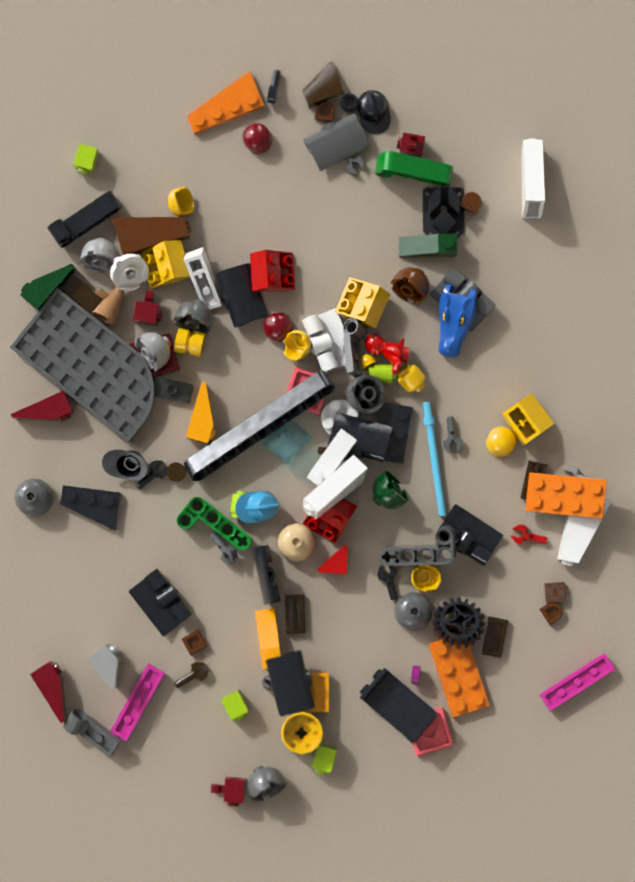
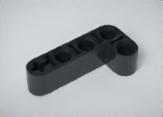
[47,191,122,248]

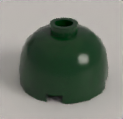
[372,471,409,510]

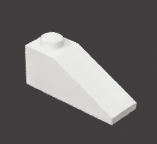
[184,247,222,309]
[307,429,357,486]

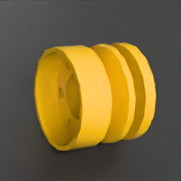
[281,712,322,754]

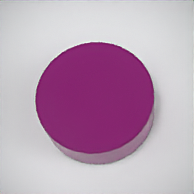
[411,665,421,685]

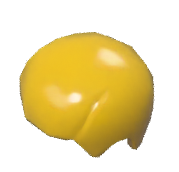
[168,187,194,217]
[283,330,311,361]
[486,426,516,458]
[411,565,441,592]

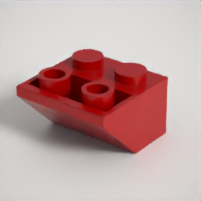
[250,249,296,292]
[302,498,357,544]

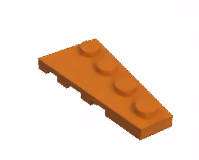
[187,71,264,135]

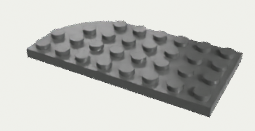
[10,288,155,442]

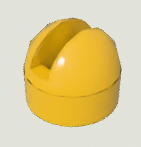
[361,354,377,371]

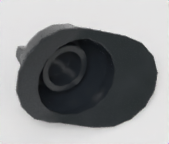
[358,90,391,134]
[102,450,147,481]

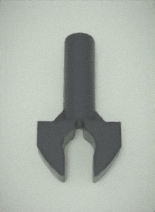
[345,156,364,175]
[443,416,463,453]
[210,532,238,564]

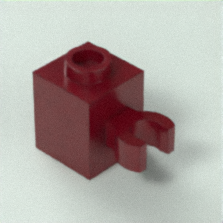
[396,132,426,158]
[133,290,163,326]
[211,776,245,806]

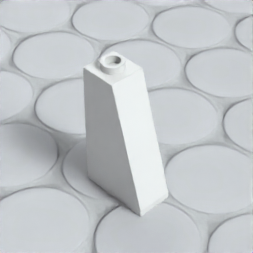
[522,138,545,219]
[302,455,367,519]
[557,498,612,566]

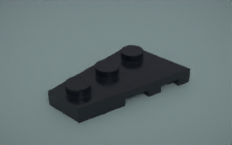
[60,485,121,531]

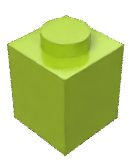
[73,143,100,175]
[221,690,249,721]
[312,744,337,775]

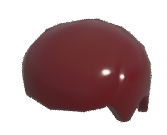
[242,123,272,154]
[263,312,293,342]

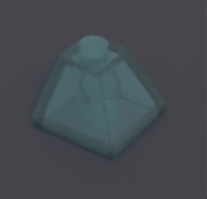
[259,420,312,466]

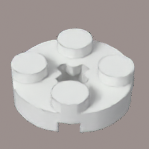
[110,254,149,291]
[321,399,359,435]

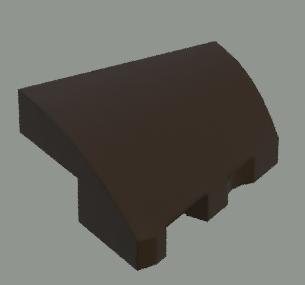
[302,62,344,108]

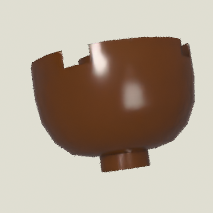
[391,267,430,305]

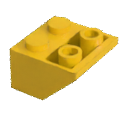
[141,240,190,289]
[335,277,390,329]
[501,393,554,446]

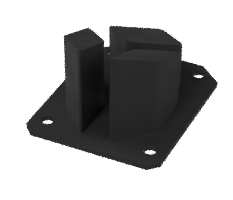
[422,186,465,238]

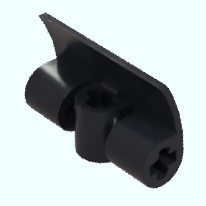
[216,263,268,328]
[327,412,392,462]
[435,504,503,566]
[252,545,281,605]
[129,568,192,636]
[266,650,315,717]

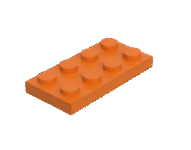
[525,473,607,519]
[428,632,489,718]

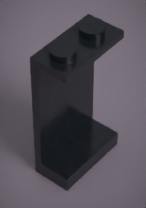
[359,668,439,744]

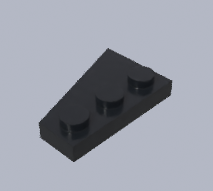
[377,402,413,464]

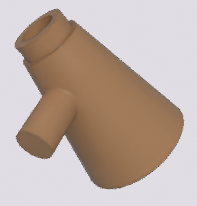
[92,287,125,326]

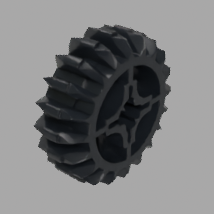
[433,597,485,650]

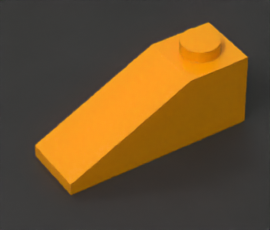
[186,382,217,445]
[255,608,281,669]

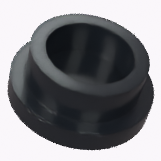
[340,93,359,113]

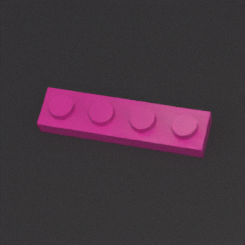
[539,653,615,711]
[110,663,165,741]

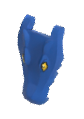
[438,284,478,358]

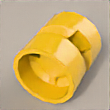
[174,328,206,357]

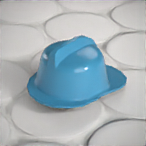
[235,491,280,523]

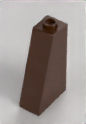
[112,217,192,255]

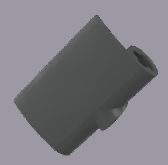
[303,114,370,171]
[430,267,496,332]

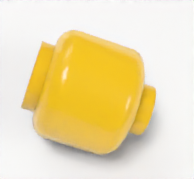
[397,364,426,393]

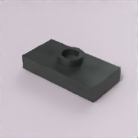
[154,376,193,403]

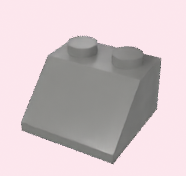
[87,644,122,690]

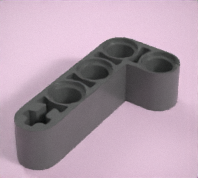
[379,525,457,566]

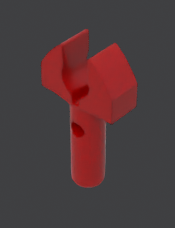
[510,525,547,545]

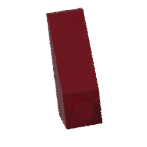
[11,391,75,422]
[30,661,67,723]

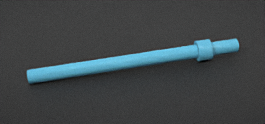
[423,402,446,516]

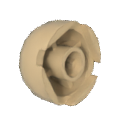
[277,523,316,562]

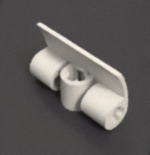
[302,308,346,373]

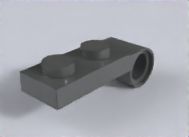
[343,318,368,378]
[63,709,122,758]

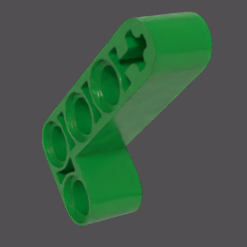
[375,151,453,187]
[177,497,252,551]

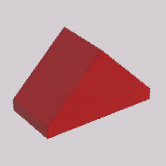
[317,544,348,574]

